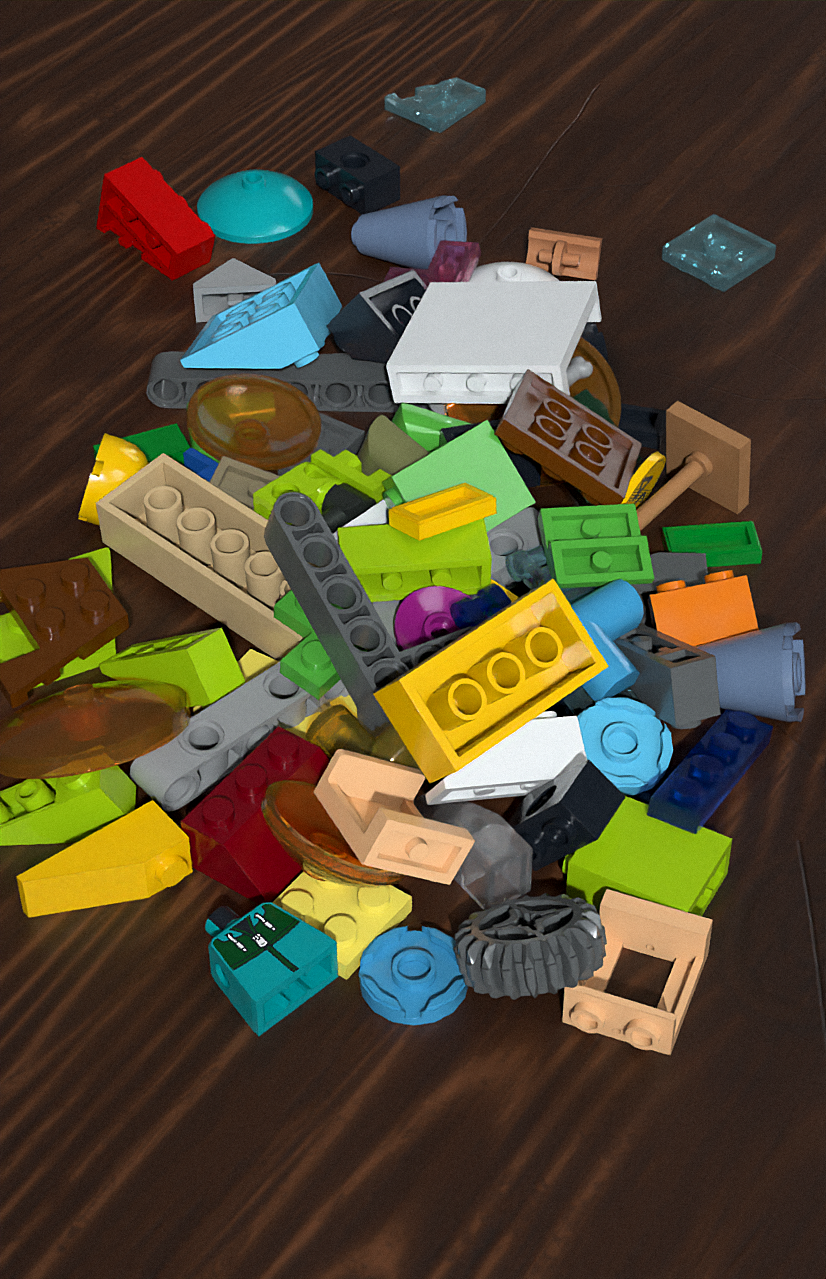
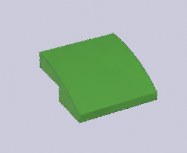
[538,504,654,589]

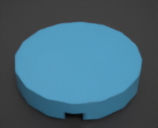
[359,926,468,1026]

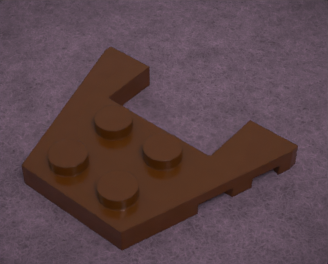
[0,558,129,709]

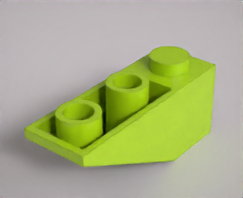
[0,749,136,846]

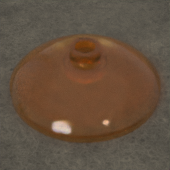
[186,373,321,471]
[261,780,406,888]

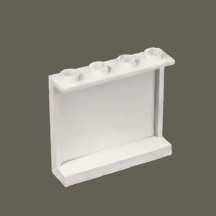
[386,281,602,404]

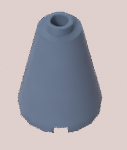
[351,195,467,277]
[695,622,806,723]

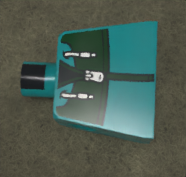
[205,902,338,1036]

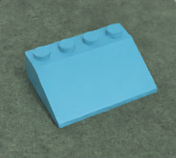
[180,262,342,369]

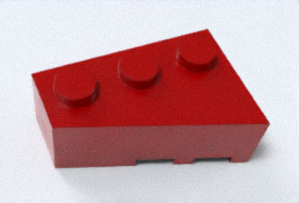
[96,157,216,281]

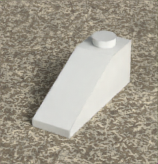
[425,711,587,805]

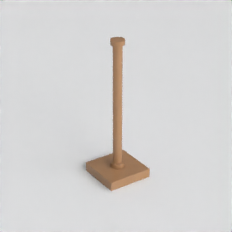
[636,401,751,531]

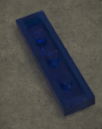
[647,709,773,834]

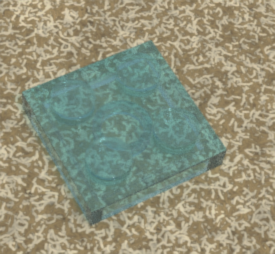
[662,214,776,292]

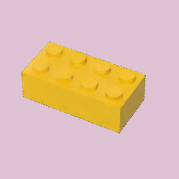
[373,578,609,784]

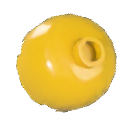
[78,433,149,525]

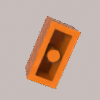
[647,570,759,647]

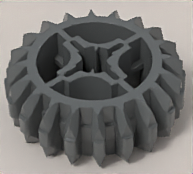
[454,893,607,1000]

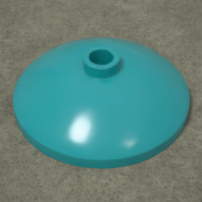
[197,169,313,244]

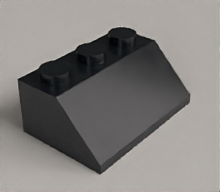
[326,270,428,363]

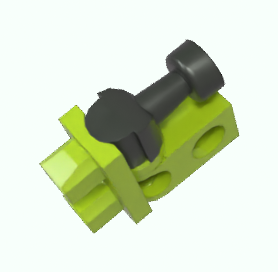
[253,449,392,533]

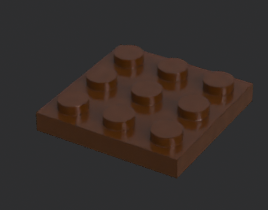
[494,369,642,506]

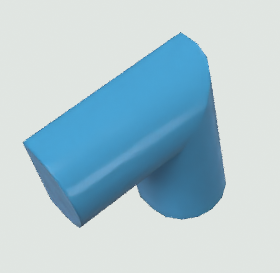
[570,579,644,703]

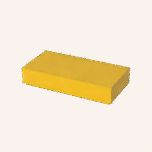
[389,483,497,541]

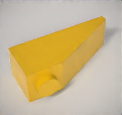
[16,800,193,918]

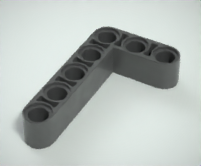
[264,492,476,723]

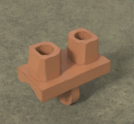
[525,228,602,280]

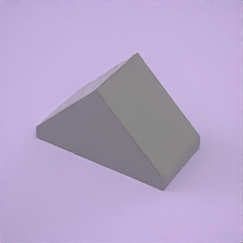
[193,258,276,322]

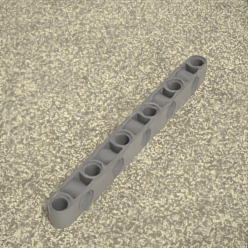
[130,507,548,812]

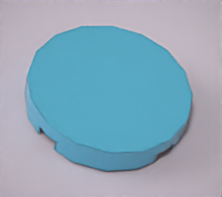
[577,697,673,796]

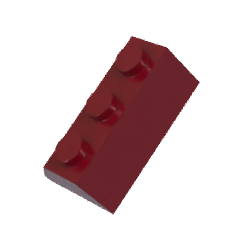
[181,726,341,905]

